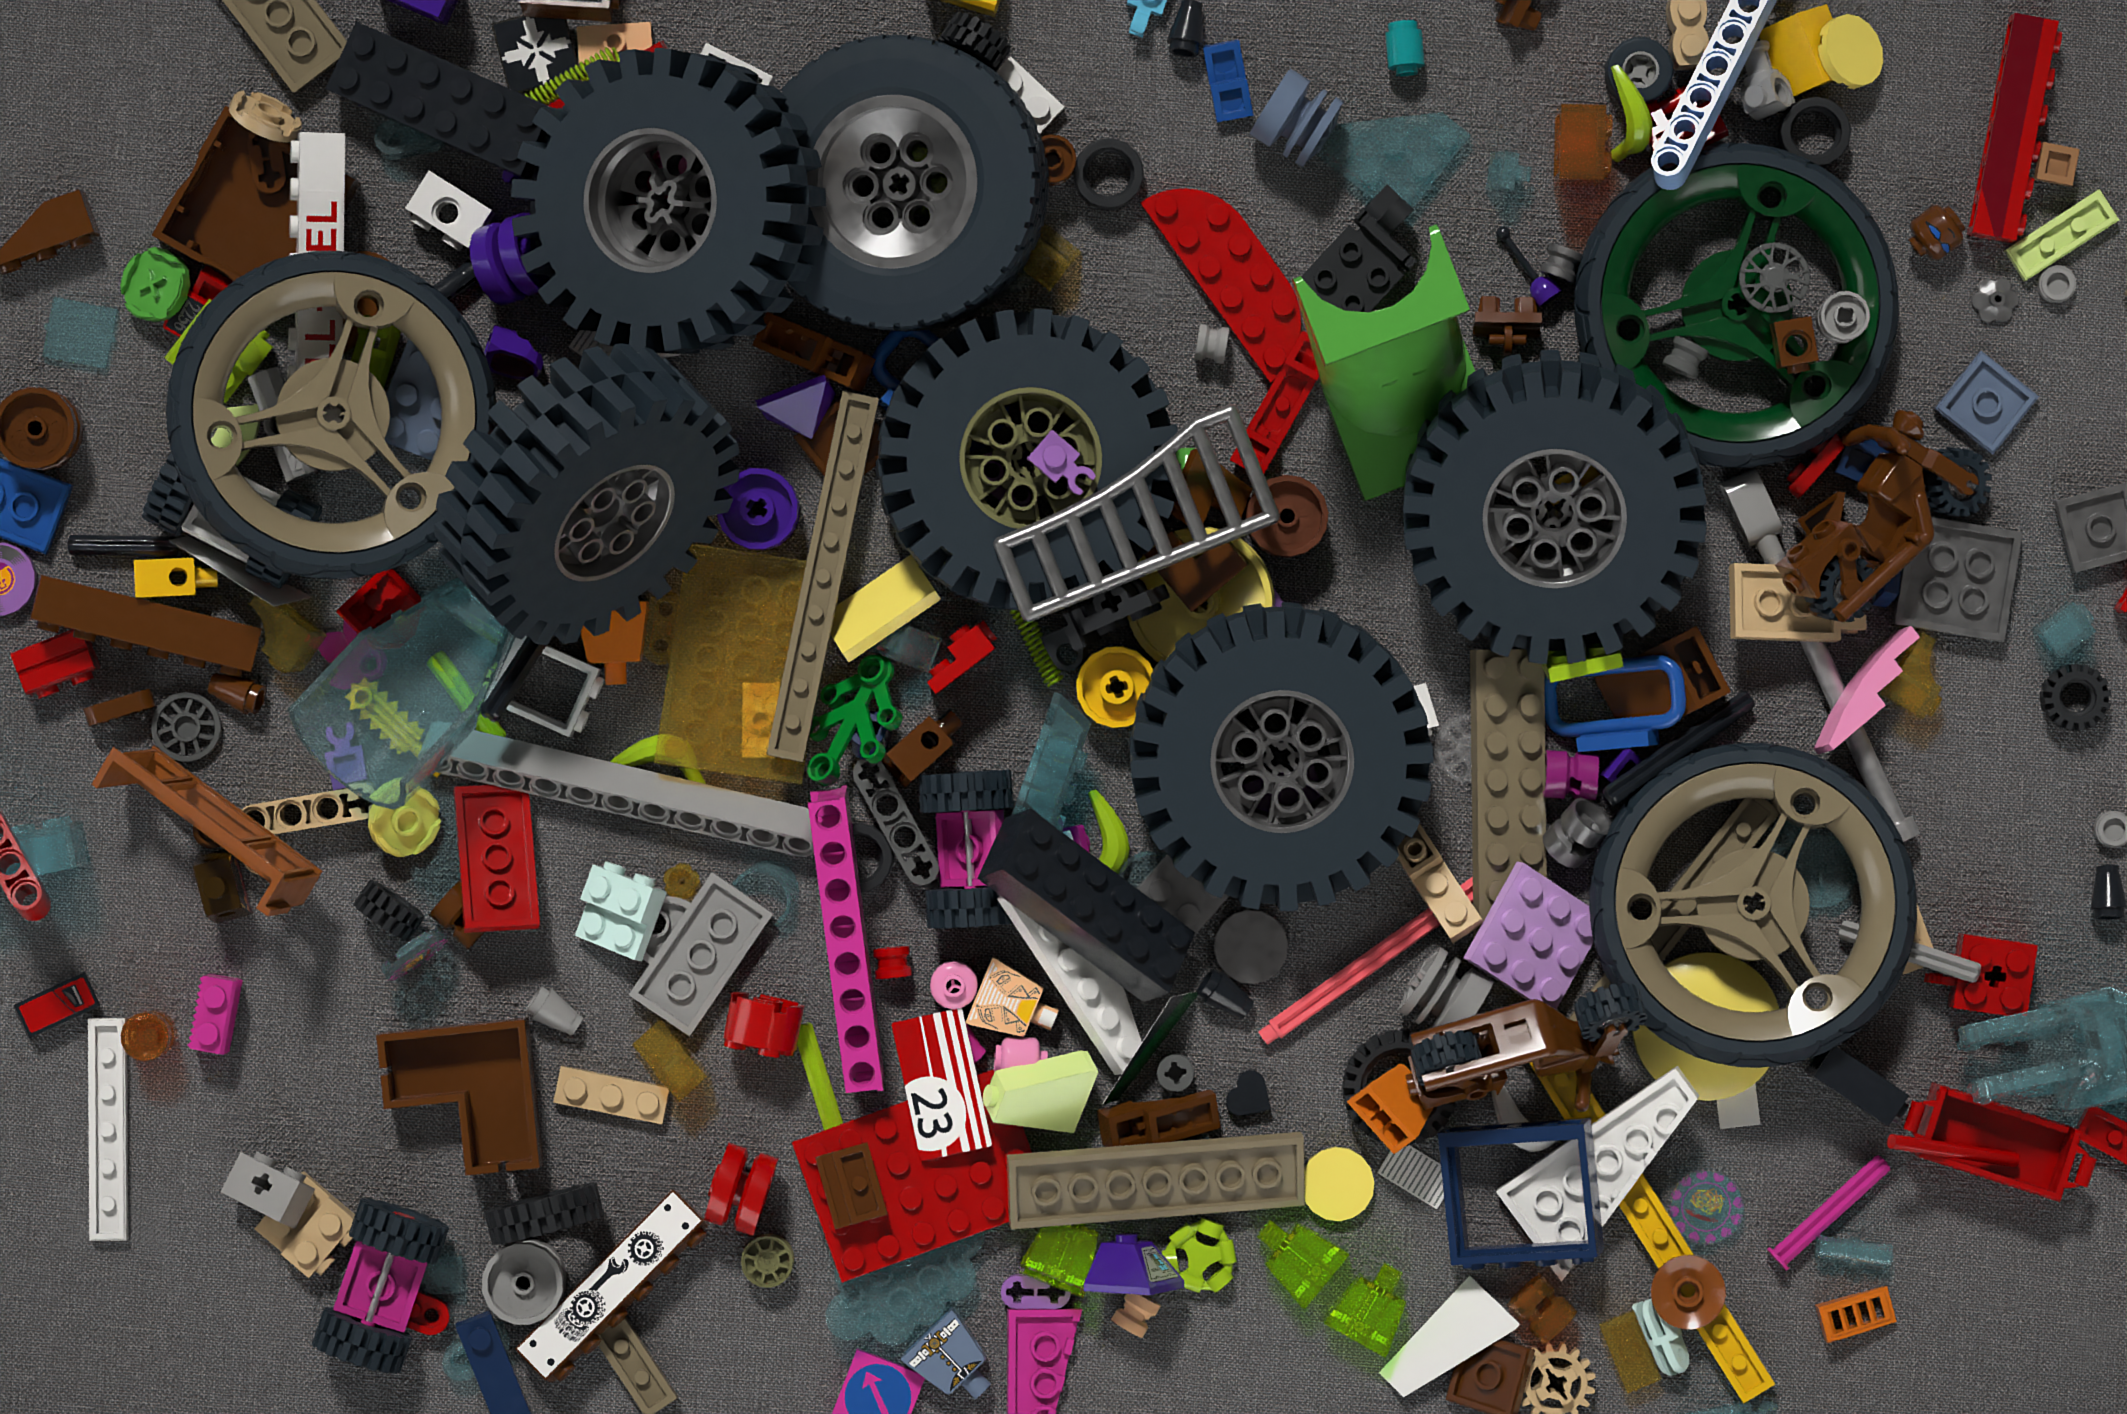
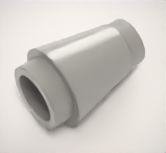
[525,986,583,1036]

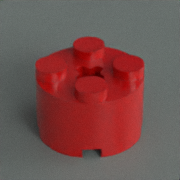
[723,992,805,1058]

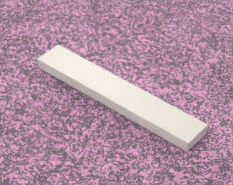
[88,1018,129,1241]

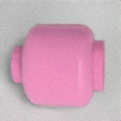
[930,960,978,1009]
[994,1036,1048,1072]

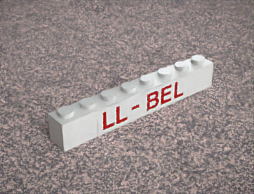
[287,132,345,423]

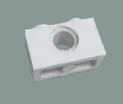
[405,171,496,251]

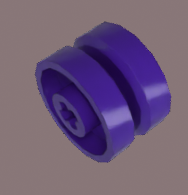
[469,213,549,306]
[717,468,800,550]

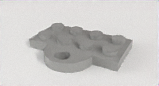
[629,872,774,1037]

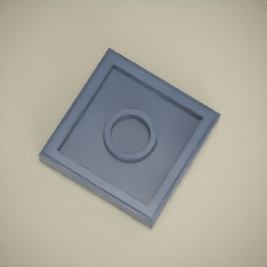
[1933,351,2039,455]

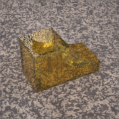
[249,595,327,673]
[1880,632,1942,719]
[632,1019,710,1102]

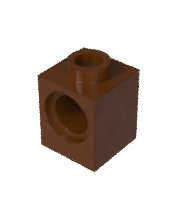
[1770,316,1819,374]

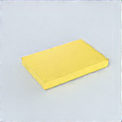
[831,555,941,662]

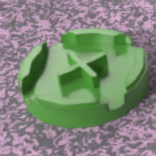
[120,247,190,322]

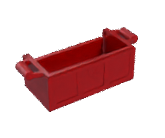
[1903,1082,2097,1202]

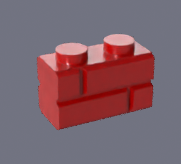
[10,629,101,699]

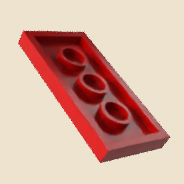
[453,785,540,933]

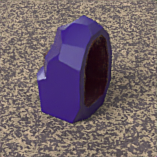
[484,325,544,380]

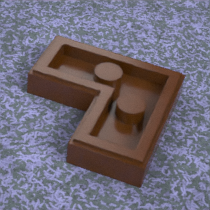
[1171,448,1252,525]
[1144,530,1249,612]

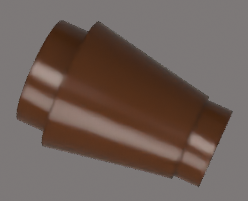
[208,673,266,715]

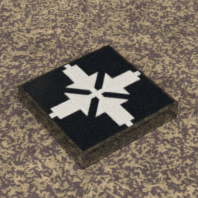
[491,15,581,94]

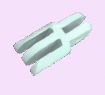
[1632,1298,1689,1376]

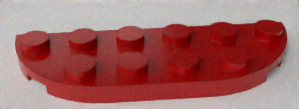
[1140,188,1301,383]

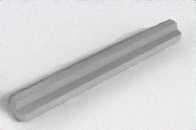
[1838,921,1981,982]

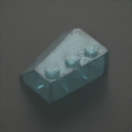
[1012,692,1091,832]

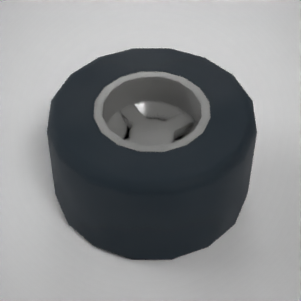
[1605,37,1673,104]

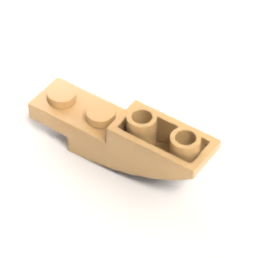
[1397,823,1483,943]

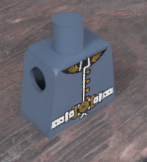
[901,1306,991,1399]

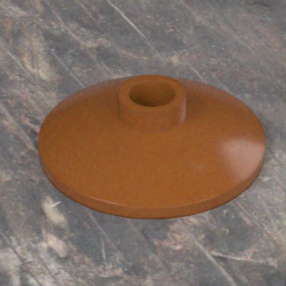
[1651,1255,1726,1329]

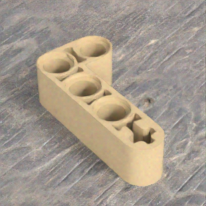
[242,785,382,874]

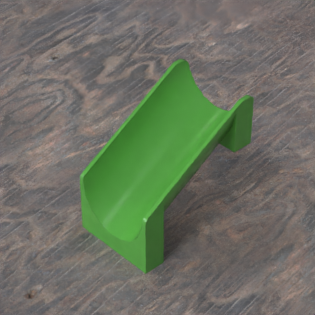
[1292,224,1475,502]

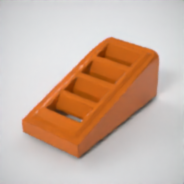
[1815,1285,1897,1343]

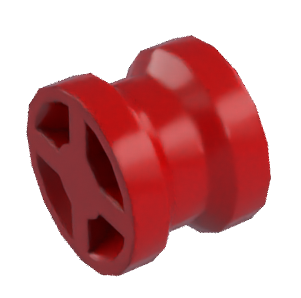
[873,946,912,979]

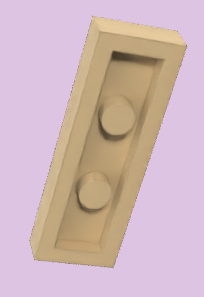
[553,1065,671,1124]

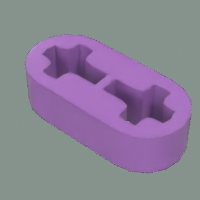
[1000,1274,1071,1309]

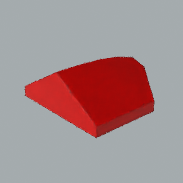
[336,568,423,647]

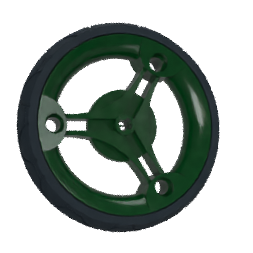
[1574,143,1899,468]

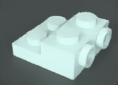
[575,861,667,962]

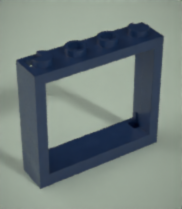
[1438,1118,1604,1270]

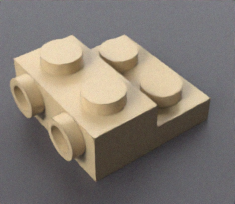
[255,1171,355,1278]

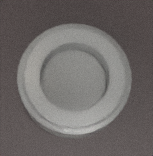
[2037,265,2076,303]
[2093,811,2127,848]

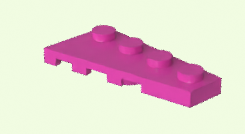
[1007,1308,1082,1414]

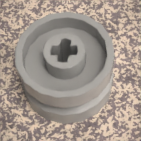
[482,1239,567,1325]

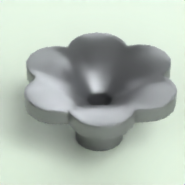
[1971,278,2019,322]

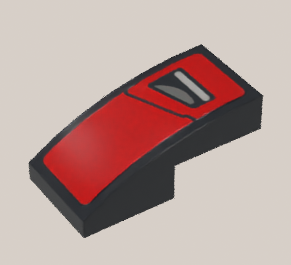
[13,972,100,1039]

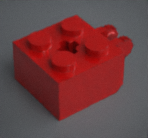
[1924,933,2038,1019]

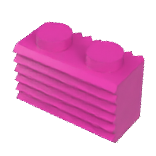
[187,973,243,1055]

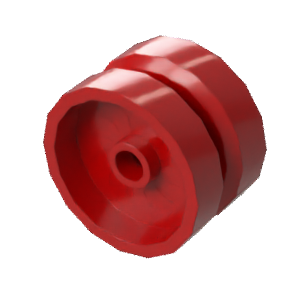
[704,1142,779,1236]

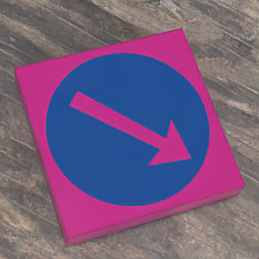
[832,1348,925,1414]

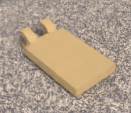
[1729,563,1867,642]

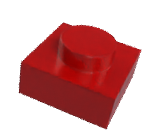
[192,266,233,301]

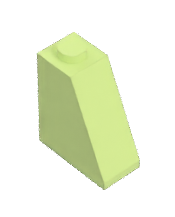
[983,1050,1099,1133]

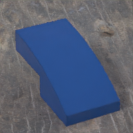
[1202,39,1254,122]

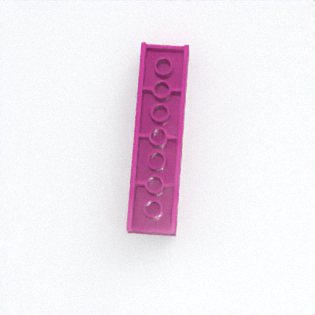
[808,785,885,1093]

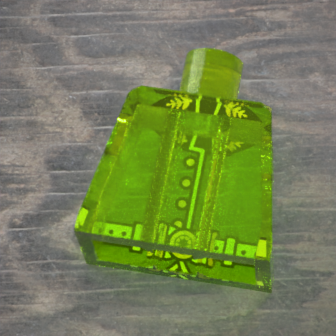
[1256,1220,1349,1309]
[1018,1223,1098,1298]
[1322,1262,1406,1358]

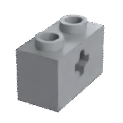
[221,1151,315,1229]

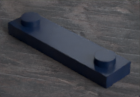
[455,1310,532,1414]

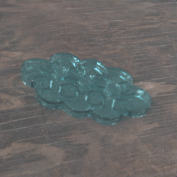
[825,1231,985,1345]

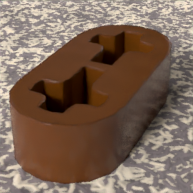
[247,130,288,194]
[83,689,156,727]

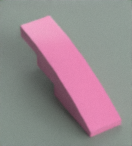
[1814,626,1920,755]

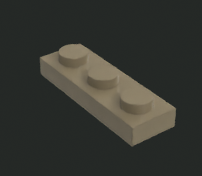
[598,1317,678,1414]

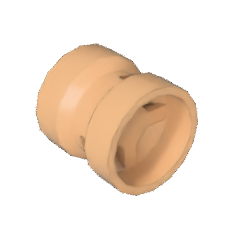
[1111,1294,1161,1338]

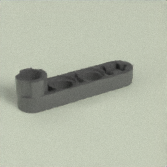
[853,759,940,890]

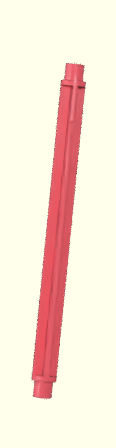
[1258,876,1473,1045]

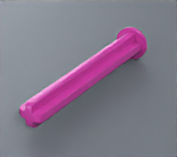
[1766,1155,1890,1271]

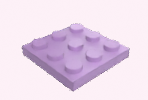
[1463,862,1594,1009]

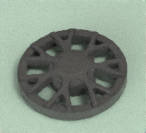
[1739,242,1810,313]

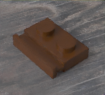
[815,1142,888,1229]

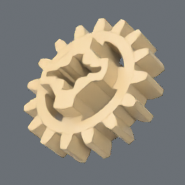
[1521,1341,1596,1414]

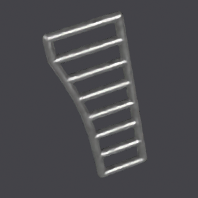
[993,404,1280,622]

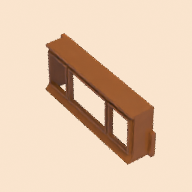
[91,745,323,916]

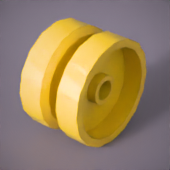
[1076,646,1153,728]

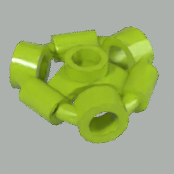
[1162,1217,1237,1293]

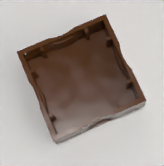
[152,106,360,281]

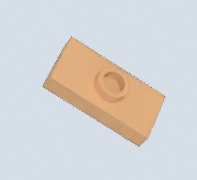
[577,22,653,65]

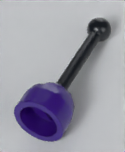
[1496,226,1563,308]

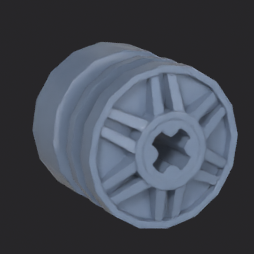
[1249,68,1344,168]

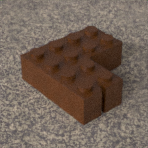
[376,1017,544,1176]

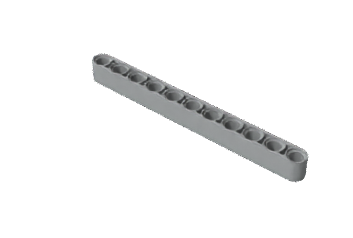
[420,723,814,857]

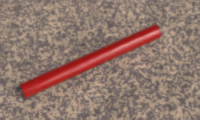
[1887,1134,2020,1167]

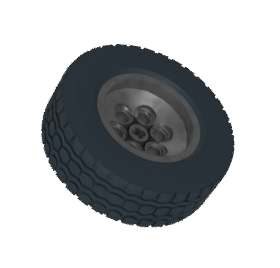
[780,34,1049,332]

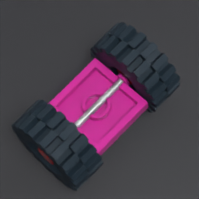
[918,770,1013,928]
[312,1198,449,1374]

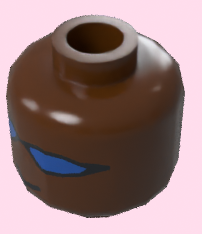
[1908,205,1966,260]

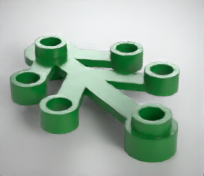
[807,655,902,786]

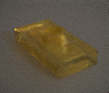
[1598,1310,1662,1393]

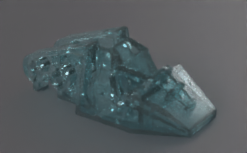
[1957,987,2127,1112]

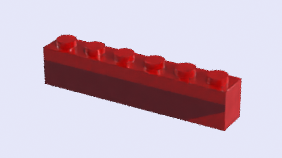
[1967,13,2062,243]

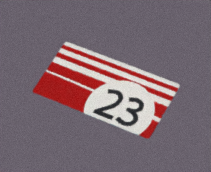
[891,1008,992,1161]

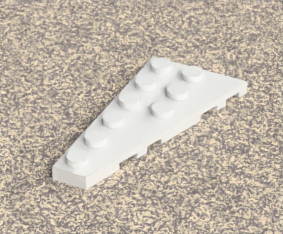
[997,830,1142,1075]
[1496,1066,1699,1282]

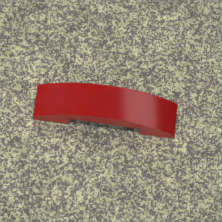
[1230,330,1319,474]

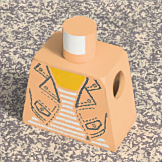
[965,956,1059,1037]

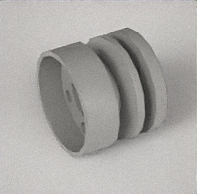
[1398,947,1493,1028]

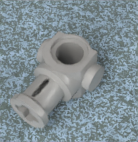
[1740,40,1795,121]

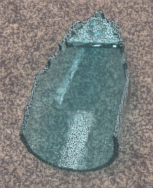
[288,577,514,810]

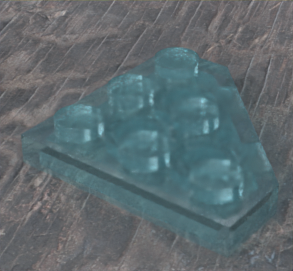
[1315,112,1471,208]

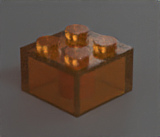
[1553,104,1613,187]

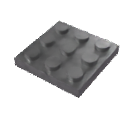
[1892,517,2023,642]

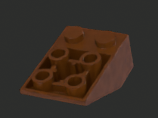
[1593,626,1731,719]

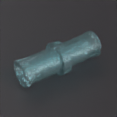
[1815,1235,1893,1269]

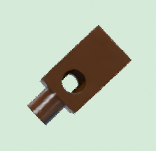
[881,709,963,789]

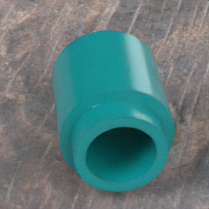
[1385,20,1425,77]

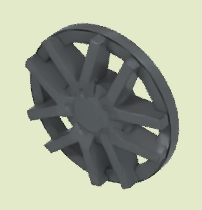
[151,692,222,762]

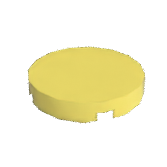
[1818,14,1883,89]
[368,783,441,857]
[1304,1146,1375,1221]

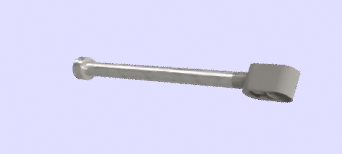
[1720,468,1920,842]

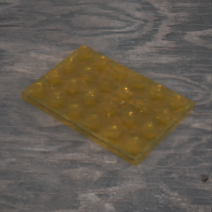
[654,544,809,785]

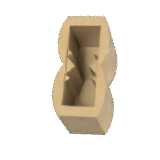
[1665,0,1709,71]

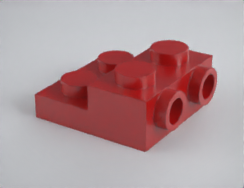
[927,621,997,694]

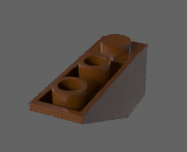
[0,189,100,275]

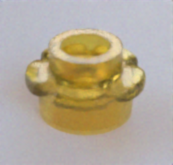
[663,863,700,899]

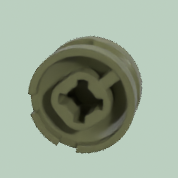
[741,1233,795,1288]

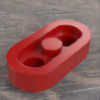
[1786,434,1845,499]
[406,1290,451,1335]

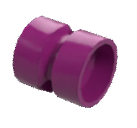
[1542,750,1599,801]

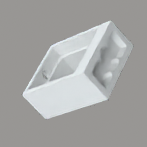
[493,635,605,737]

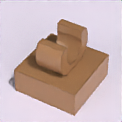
[2034,142,2080,187]

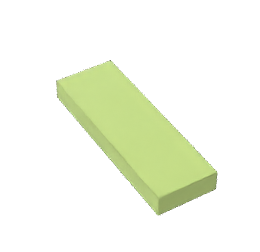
[2004,189,2119,281]

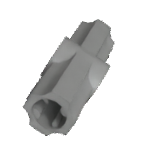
[248,367,318,482]

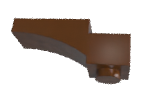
[752,312,876,393]
[1097,1089,1221,1147]

